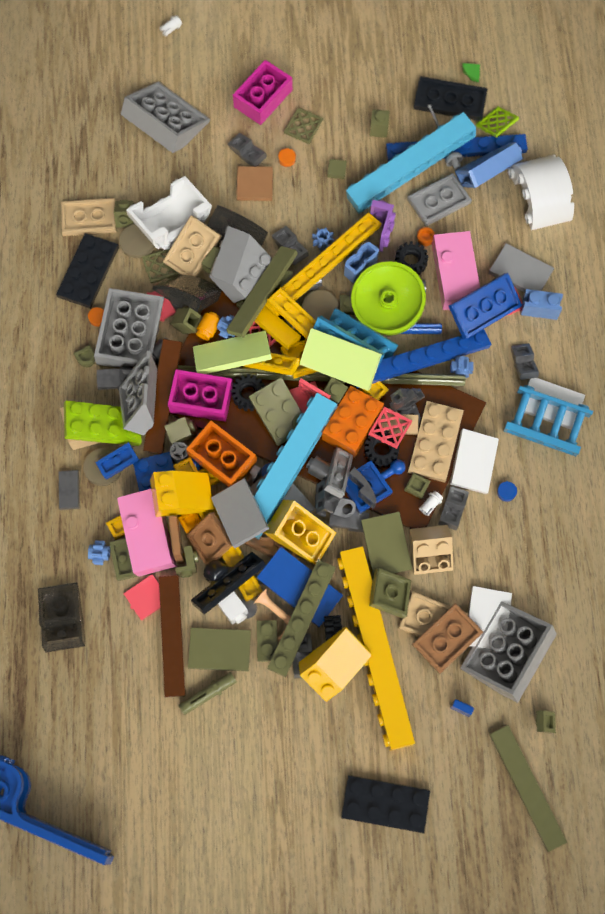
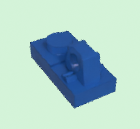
[95,442,139,480]

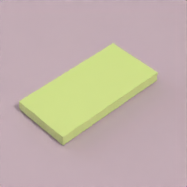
[299,328,382,391]
[193,330,272,374]

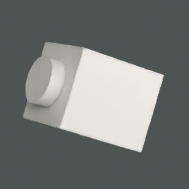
[218,591,248,625]

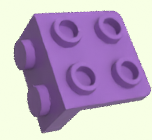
[370,200,396,252]

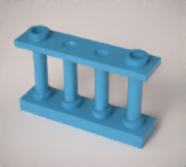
[313,308,398,369]
[503,385,593,457]

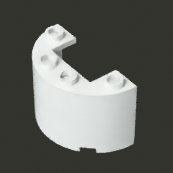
[508,155,574,230]
[126,176,212,250]

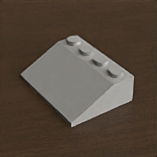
[121,82,210,153]
[94,288,164,367]
[460,601,557,703]

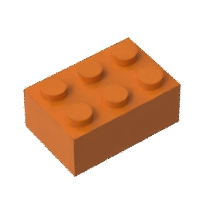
[322,386,384,458]
[186,421,257,487]

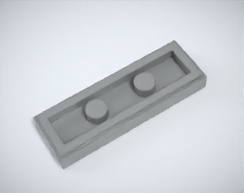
[324,447,353,499]

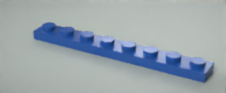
[386,134,528,162]
[356,329,492,389]

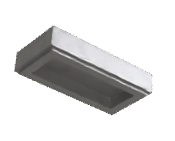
[59,470,80,510]

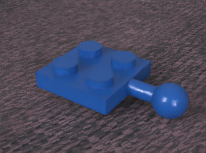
[133,452,200,492]
[345,459,406,514]

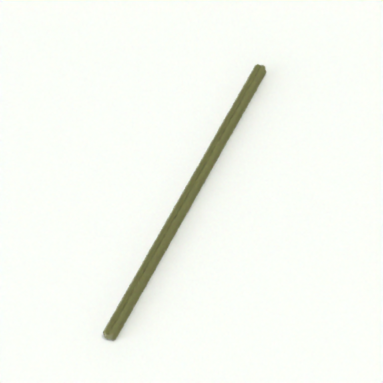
[178,365,466,386]

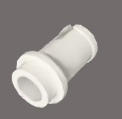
[160,16,182,36]
[419,491,443,516]

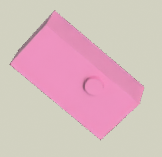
[432,231,480,310]
[117,489,177,577]

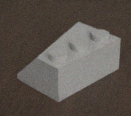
[209,226,272,303]
[119,351,157,435]

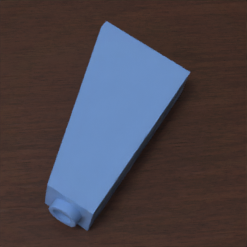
[455,142,523,188]

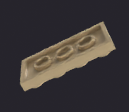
[408,401,464,483]

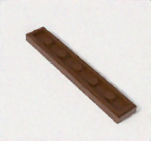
[143,339,182,454]
[159,575,185,698]

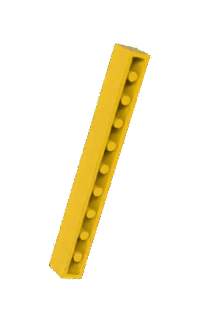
[337,546,415,751]

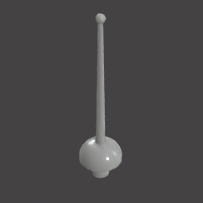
[428,104,463,170]

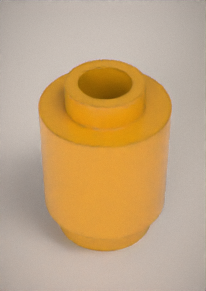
[196,312,220,341]

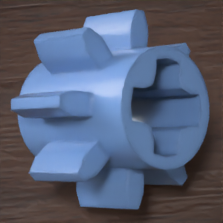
[312,227,334,251]
[217,315,235,339]
[451,356,474,378]
[88,540,110,565]

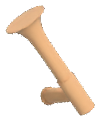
[253,588,291,642]

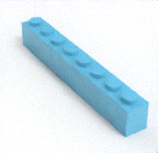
[346,112,476,214]
[254,393,337,540]

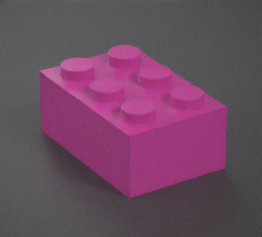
[233,60,293,125]
[168,370,233,422]

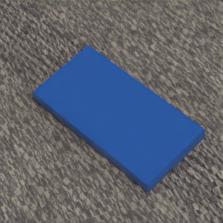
[448,273,522,339]
[256,547,343,627]

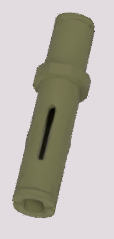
[179,672,237,715]

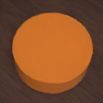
[278,148,296,167]
[417,227,435,246]
[88,307,104,327]

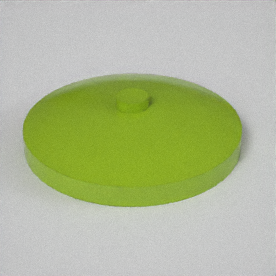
[351,261,426,336]

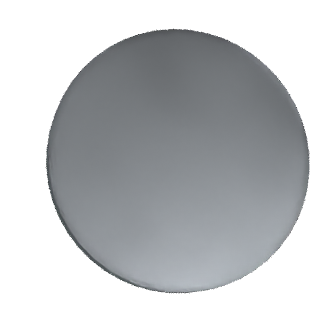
[242,599,257,619]

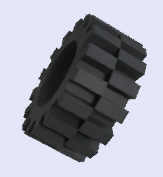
[395,241,428,275]
[231,374,265,411]
[364,431,400,468]
[324,615,342,641]

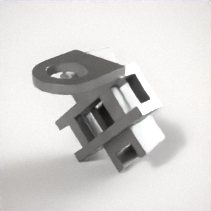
[390,388,425,425]
[315,479,356,518]

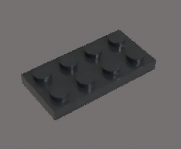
[413,76,488,121]
[56,233,119,309]
[341,775,430,834]

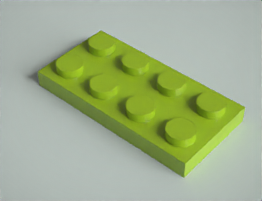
[64,400,142,446]

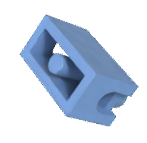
[521,289,563,320]

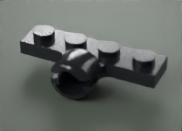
[191,552,266,615]

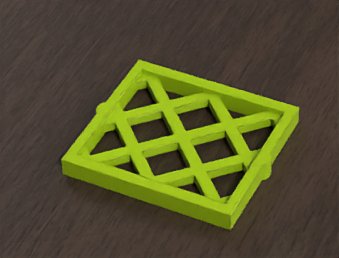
[476,106,519,138]

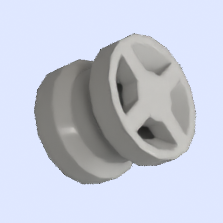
[170,442,189,464]

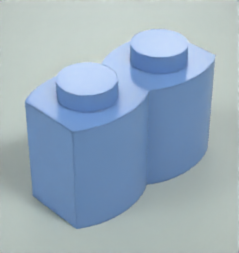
[344,242,379,284]

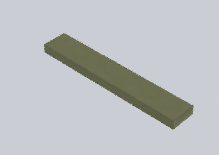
[226,246,298,338]
[489,725,567,852]

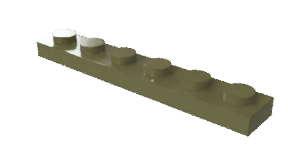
[267,559,336,678]

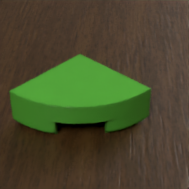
[462,63,480,82]

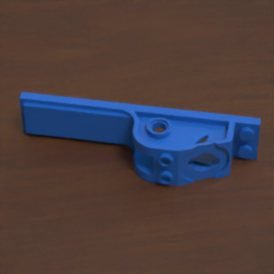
[0,755,114,865]

